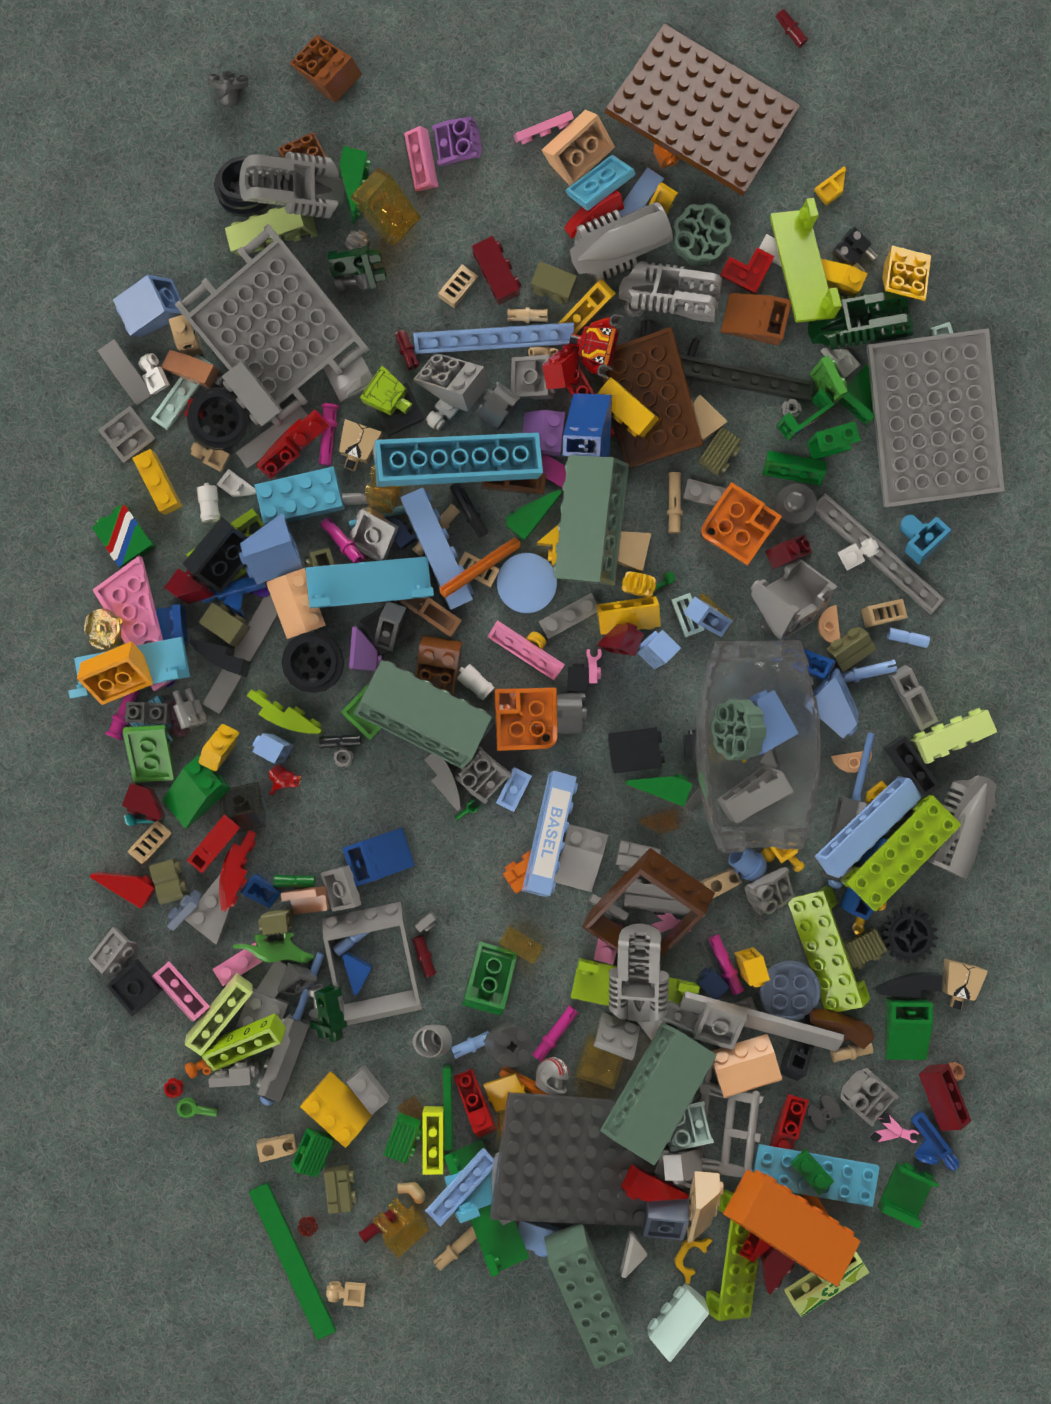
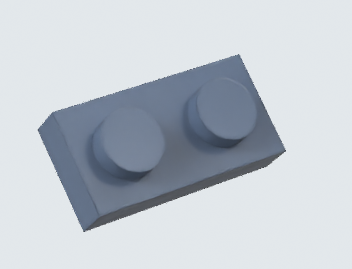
[167,890,201,931]

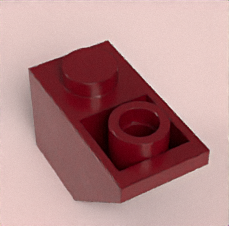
[765,535,812,569]
[164,568,214,604]
[122,783,166,822]
[760,1246,795,1295]

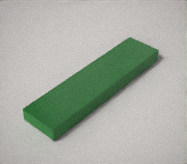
[443,1064,453,1150]

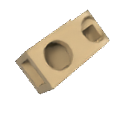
[699,867,742,898]
[256,1134,297,1162]

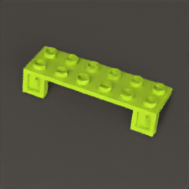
[770,198,842,323]
[840,795,961,911]
[788,885,870,1012]
[571,958,700,1006]
[705,1189,759,1321]

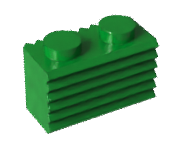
[383,1112,423,1164]
[291,1127,334,1178]

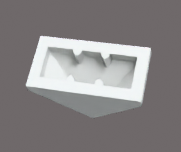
[620,1230,647,1278]

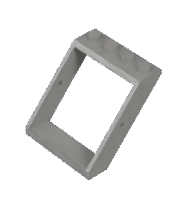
[322,902,422,1025]

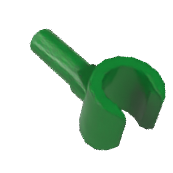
[654,571,675,592]
[454,798,481,821]

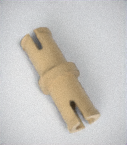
[507,307,548,324]
[830,1043,874,1063]

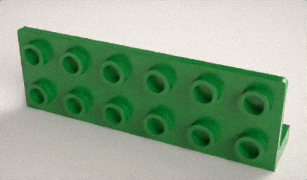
[444,1140,529,1277]

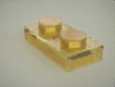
[499,926,544,964]

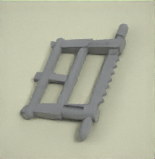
[691,1066,764,1182]

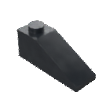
[780,1014,817,1081]

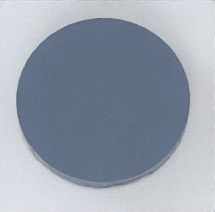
[759,961,821,1021]

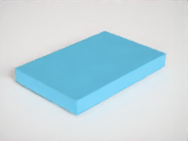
[565,155,636,211]

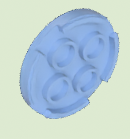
[497,553,557,613]

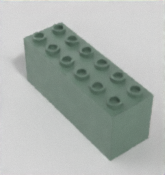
[553,455,629,585]
[354,660,492,769]
[600,1023,717,1166]
[544,1223,634,1369]

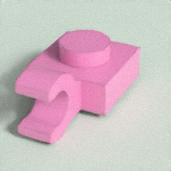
[586,649,602,684]

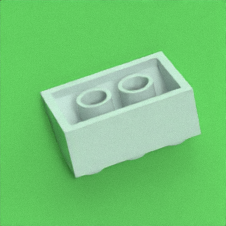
[648,1282,709,1362]

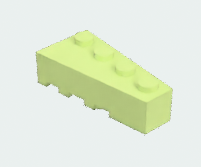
[225,207,318,256]
[909,708,997,764]

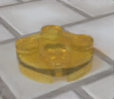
[84,608,123,649]

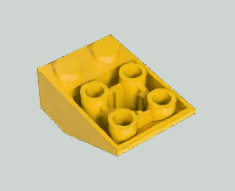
[882,246,931,301]

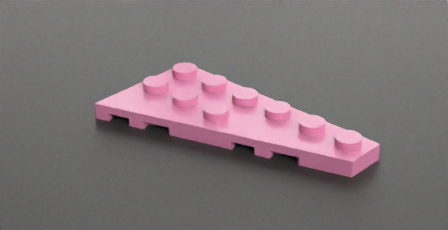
[93,556,173,691]

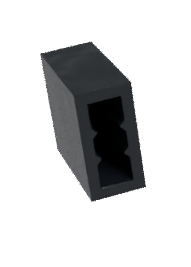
[607,727,665,773]

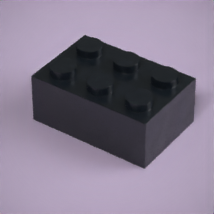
[183,517,248,594]

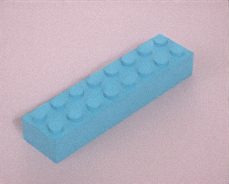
[373,432,543,487]

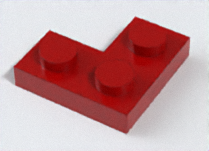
[720,247,775,294]

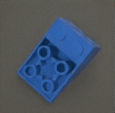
[563,394,612,457]
[342,828,415,887]

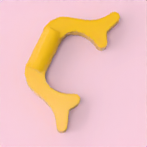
[674,1237,712,1284]

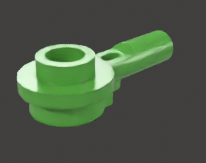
[177,1097,218,1118]

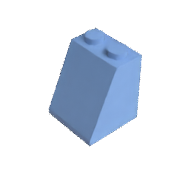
[113,275,183,337]
[239,514,303,585]
[806,667,859,738]
[748,690,799,757]

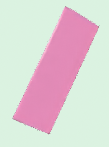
[404,126,439,191]

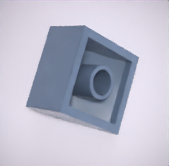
[643,1198,689,1241]

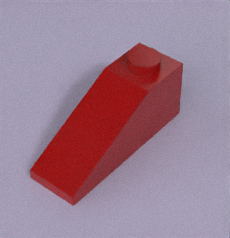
[89,872,156,909]
[621,1164,689,1201]

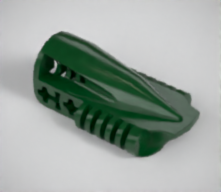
[808,291,913,350]

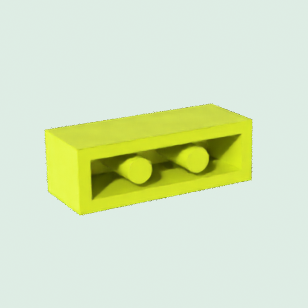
[422,1106,445,1175]

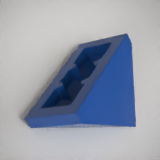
[794,649,835,681]
[240,873,282,908]

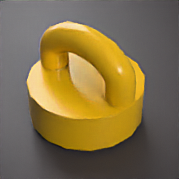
[526,631,546,650]

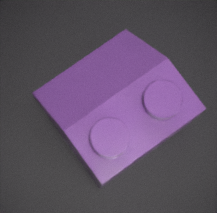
[522,410,565,457]

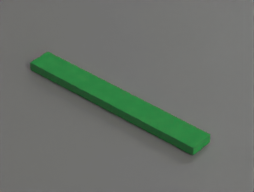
[249,1182,336,1340]

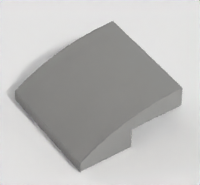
[98,406,156,463]

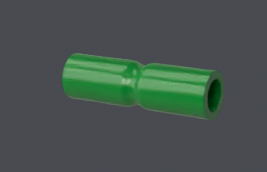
[273,875,315,888]

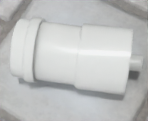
[197,483,221,523]
[457,664,495,700]

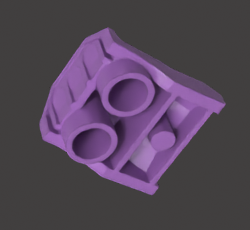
[432,116,482,166]

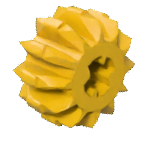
[622,572,656,597]

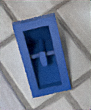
[342,952,373,995]

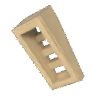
[438,265,478,309]
[458,552,500,588]
[861,599,908,628]
[128,820,172,865]

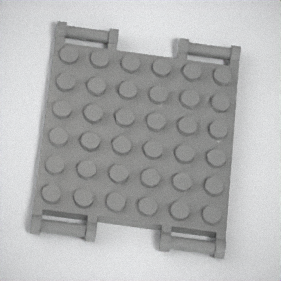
[175,224,370,427]

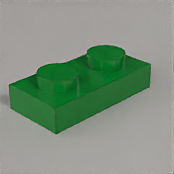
[790,1149,835,1195]

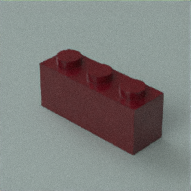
[471,236,521,305]
[919,1064,972,1131]

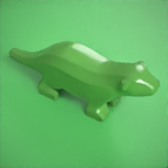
[233,932,314,964]

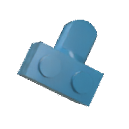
[900,515,951,565]

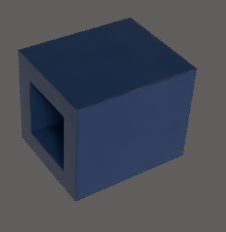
[696,967,730,1000]

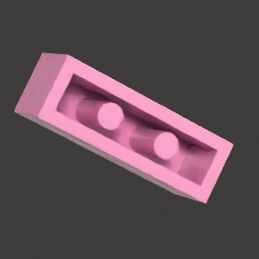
[152,961,210,1022]

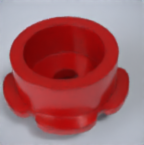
[164,1078,184,1098]

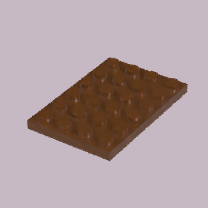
[602,327,704,470]

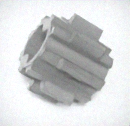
[345,230,371,250]

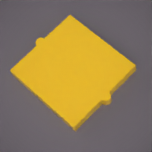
[483,1073,525,1114]

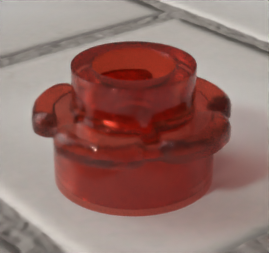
[298,1216,318,1237]

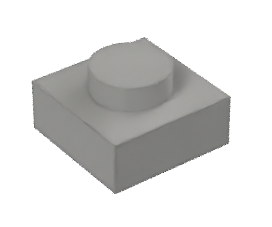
[415,911,437,932]

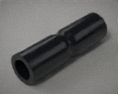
[319,734,361,748]

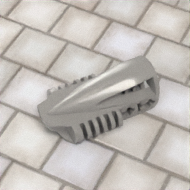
[239,152,344,219]
[569,202,673,282]
[619,261,722,323]
[927,775,998,880]
[609,924,669,1022]

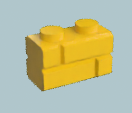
[199,724,239,771]

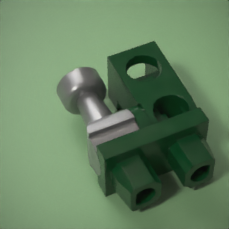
[327,246,387,292]
[307,984,347,1042]

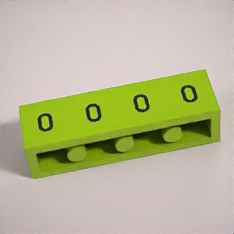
[202,1013,286,1072]

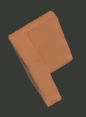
[281,886,329,914]

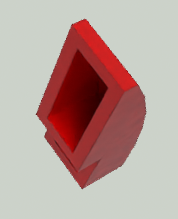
[564,189,624,239]

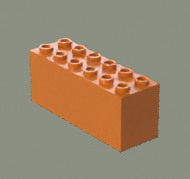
[723,1170,861,1287]

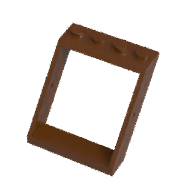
[582,848,715,958]

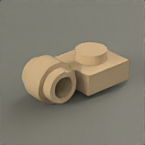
[190,442,231,473]
[326,1281,366,1307]

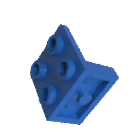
[156,604,189,647]

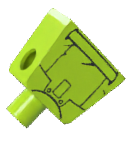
[360,366,412,415]

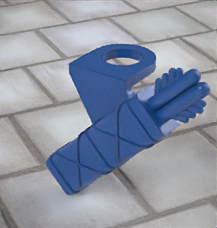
[201,577,266,618]
[911,1111,959,1171]

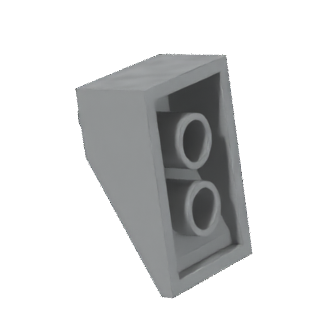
[554,824,608,892]

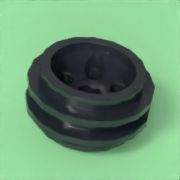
[214,156,270,217]
[187,388,249,451]
[281,632,344,693]

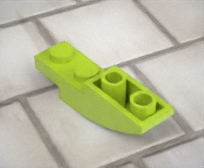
[247,689,324,734]

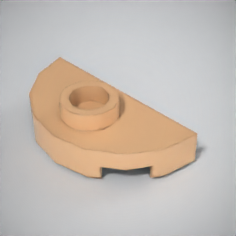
[817,605,840,644]
[831,750,872,773]

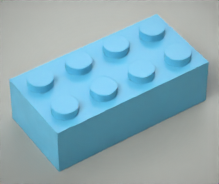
[254,467,345,525]

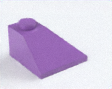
[349,627,382,671]

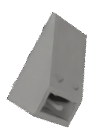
[413,353,489,412]

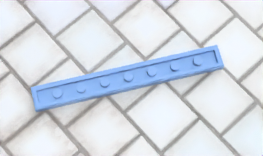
[413,323,574,354]

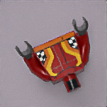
[569,314,624,379]

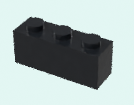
[883,736,941,798]

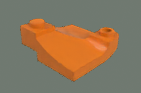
[701,482,782,566]
[494,687,557,751]

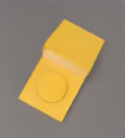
[649,182,678,215]
[537,525,559,567]

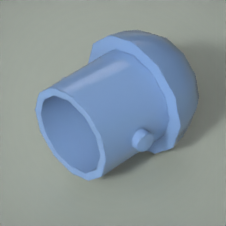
[728,845,767,881]

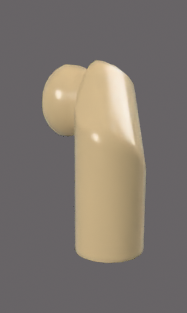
[397,1182,425,1204]

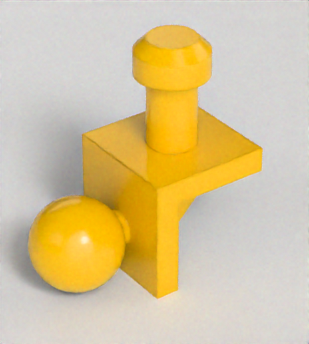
[761,840,805,872]

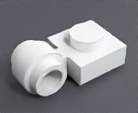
[138,353,170,394]
[426,399,459,430]
[838,537,879,571]

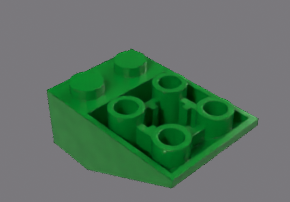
[339,146,371,224]
[885,998,933,1060]

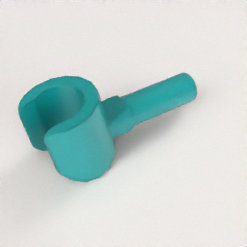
[124,814,154,826]

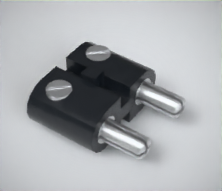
[831,226,878,272]

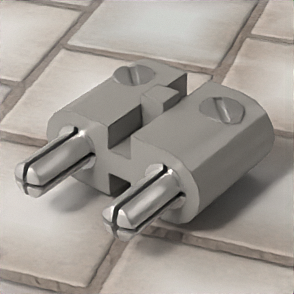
[173,688,207,730]

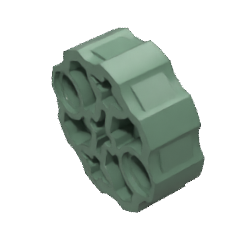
[672,203,732,267]
[711,699,766,760]

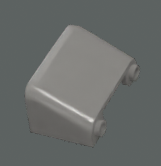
[751,559,838,640]

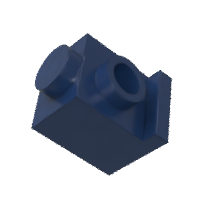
[390,517,418,550]

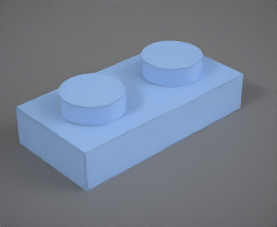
[496,767,532,812]

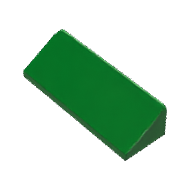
[762,451,827,486]

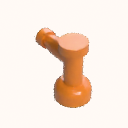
[185,1059,211,1079]

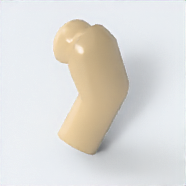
[528,346,558,356]

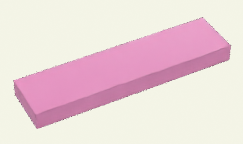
[488,620,565,681]

